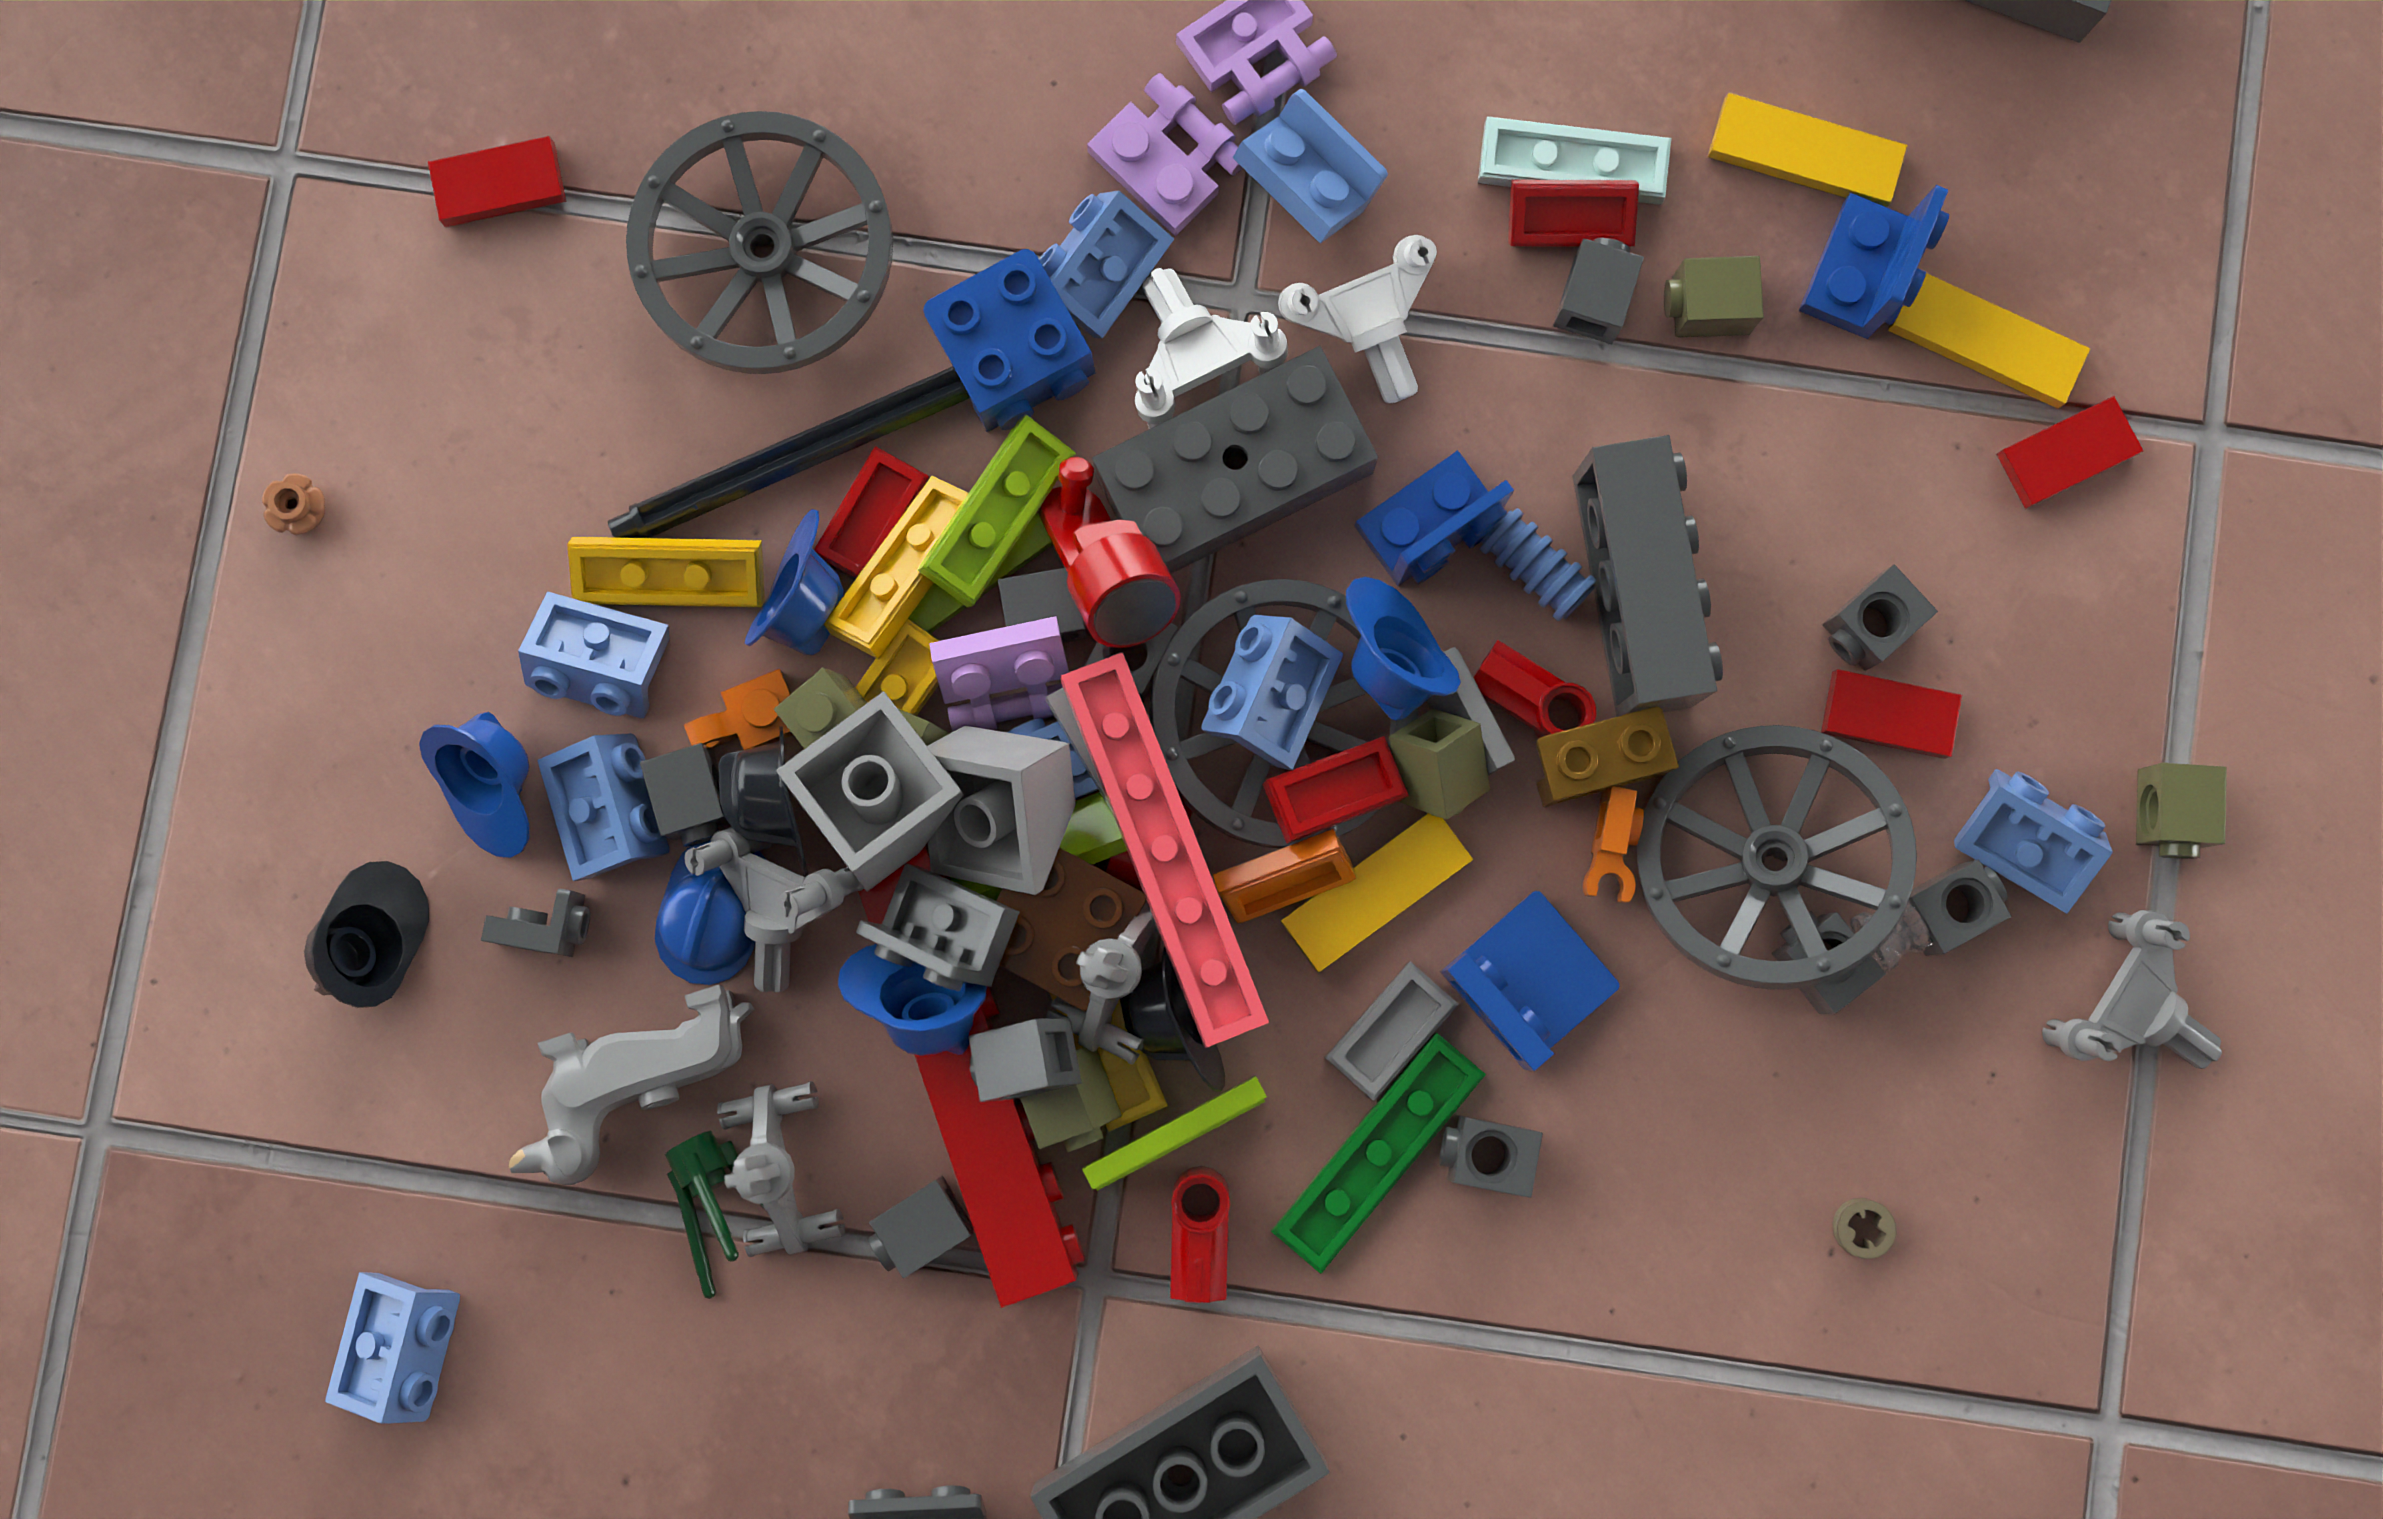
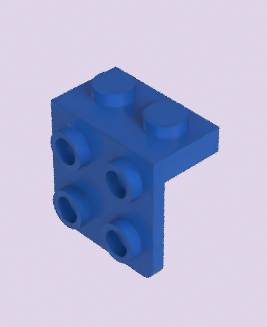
[923,249,1095,432]

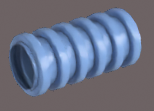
[1480,508,1597,621]

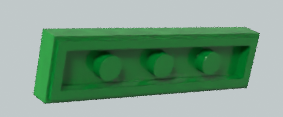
[1271,1033,1486,1274]

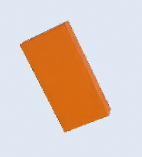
[1213,829,1356,923]

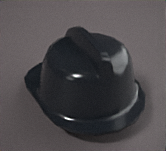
[719,726,808,878]
[304,861,429,1008]
[1120,946,1225,1092]

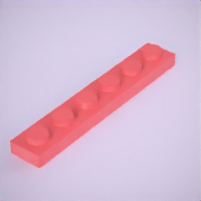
[1060,652,1269,1048]

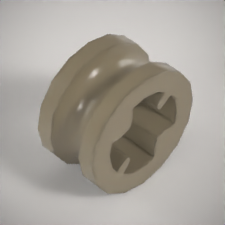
[1832,1198,1897,1259]

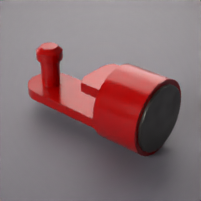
[1040,457,1181,648]

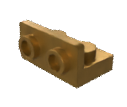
[1536,706,1679,807]

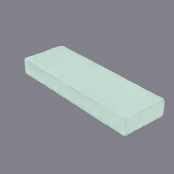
[1478,117,1671,205]

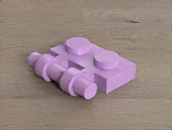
[1176,0,1337,125]
[1087,73,1243,236]
[929,616,1069,732]

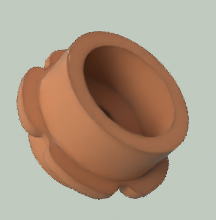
[262,473,325,535]

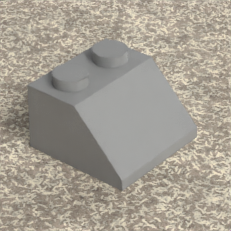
[776,691,963,891]
[927,725,1076,895]

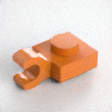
[684,668,793,750]
[1583,786,1644,904]

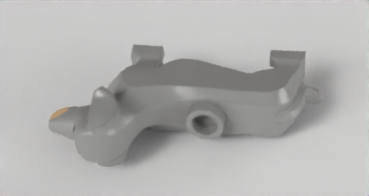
[509,984,755,1185]

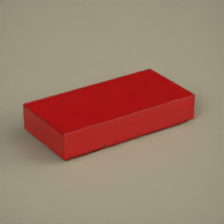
[428,136,567,227]
[1508,180,1639,247]
[1996,396,2144,509]
[814,446,930,580]
[1821,669,1963,759]
[1263,736,1409,844]

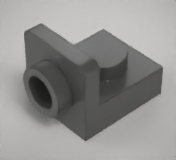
[481,888,590,957]

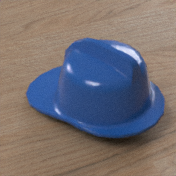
[744,509,843,656]
[1346,577,1461,721]
[419,712,529,858]
[655,841,767,985]
[838,944,987,1055]

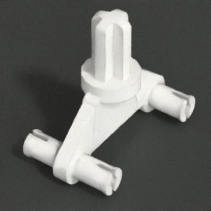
[1278,235,1437,404]
[1135,268,1288,429]

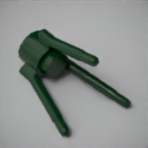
[665,1130,767,1299]

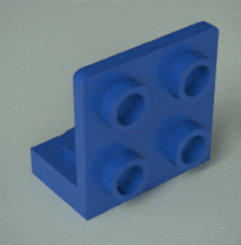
[1799,185,1949,339]
[1354,450,1514,586]
[1440,891,1620,1071]

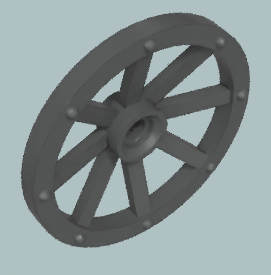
[626,111,893,374]
[1149,579,1418,849]
[1637,725,1917,990]

